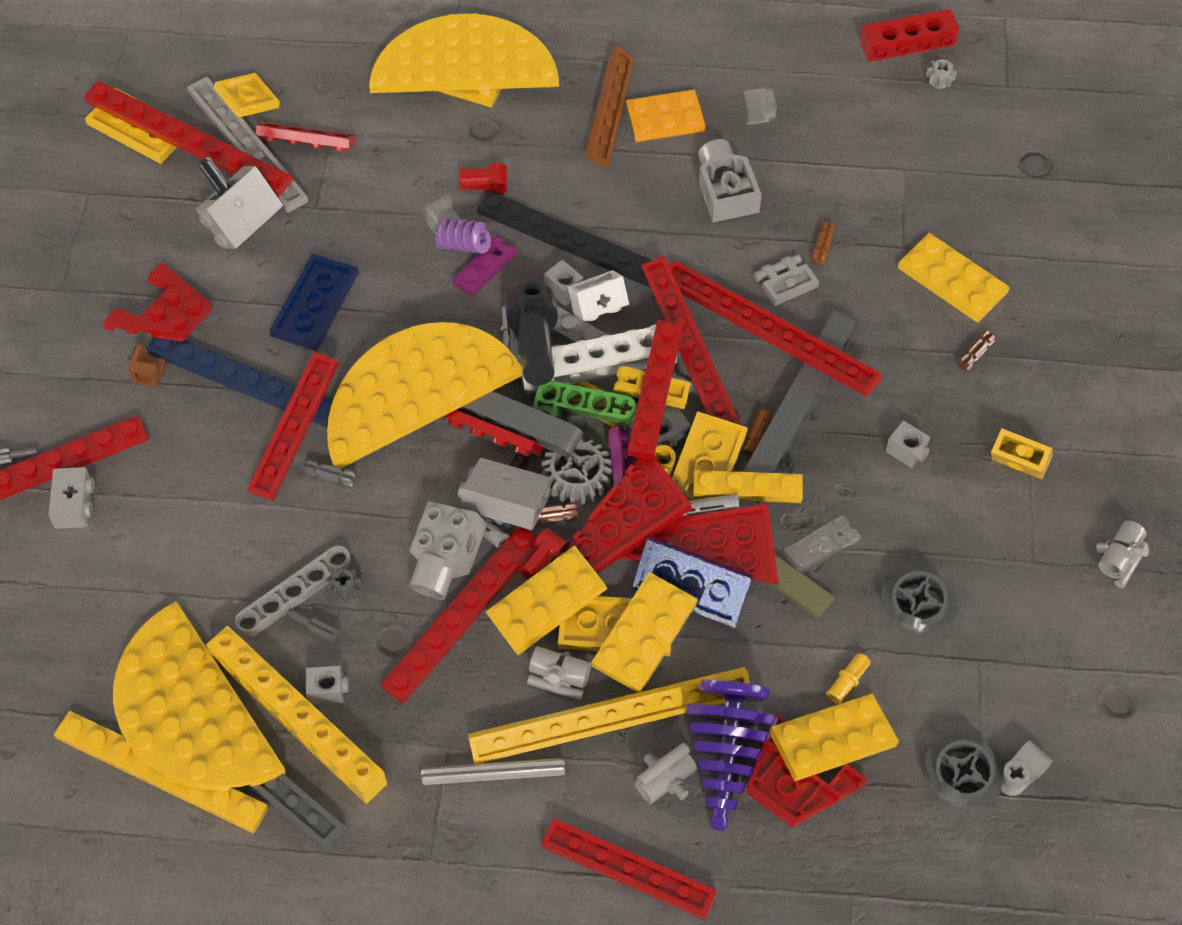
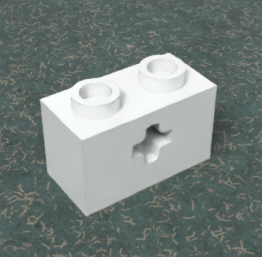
[567,270,629,321]

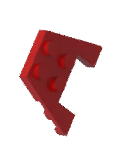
[103,263,212,342]
[746,713,868,828]

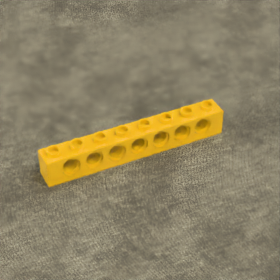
[206,626,387,804]

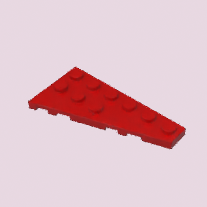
[620,504,779,585]

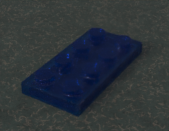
[269,254,359,351]
[632,536,754,628]

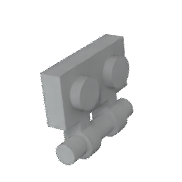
[753,254,819,306]

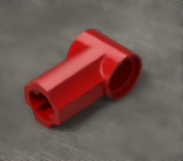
[460,163,508,195]
[518,528,570,580]

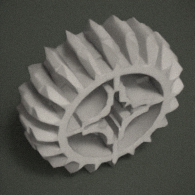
[541,437,613,505]

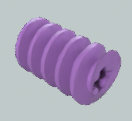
[435,218,491,253]

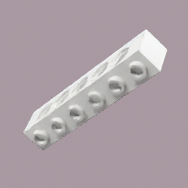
[517,324,677,395]

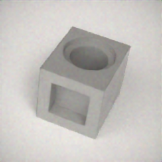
[544,260,583,306]
[885,420,930,468]
[306,666,349,705]

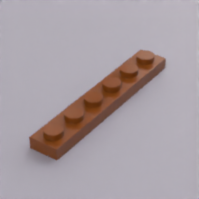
[585,45,634,169]

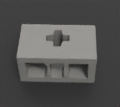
[48,467,95,529]

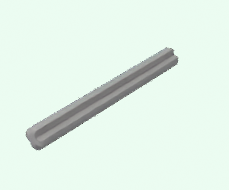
[421,758,565,785]

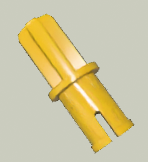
[826,653,871,704]

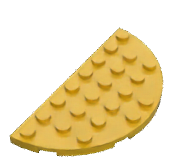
[369,13,559,93]
[327,322,523,468]
[113,601,286,791]

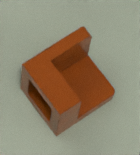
[128,344,167,387]

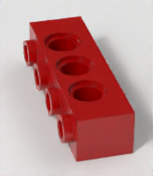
[860,9,960,62]

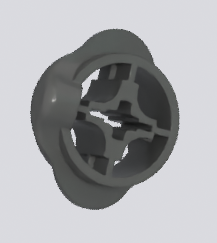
[881,569,957,635]
[925,737,1002,808]

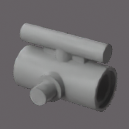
[1096,521,1149,588]
[527,646,592,701]
[635,742,697,805]

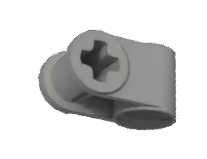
[1000,740,1053,796]

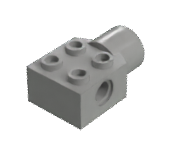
[698,139,762,223]
[409,501,487,600]

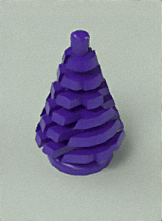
[686,680,779,831]

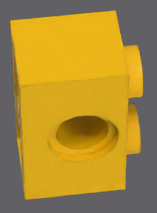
[991,429,1053,480]

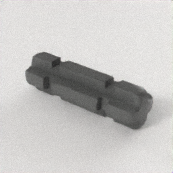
[305,459,357,486]

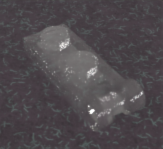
[784,515,861,573]

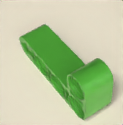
[533,381,638,425]

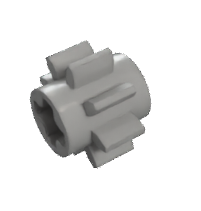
[926,59,957,89]

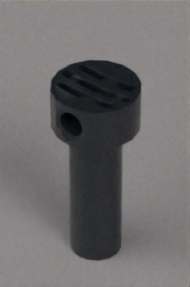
[505,281,558,386]

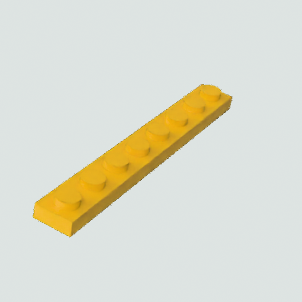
[54,711,269,834]

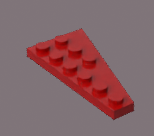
[555,457,693,574]

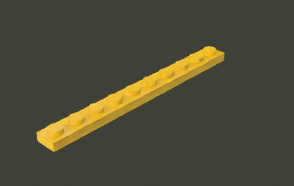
[468,667,750,764]

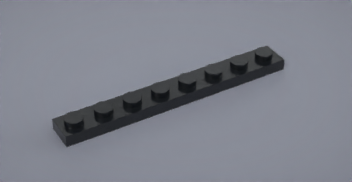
[477,191,652,288]

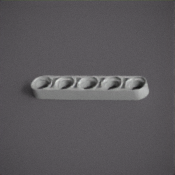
[235,546,351,638]

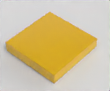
[214,73,280,118]

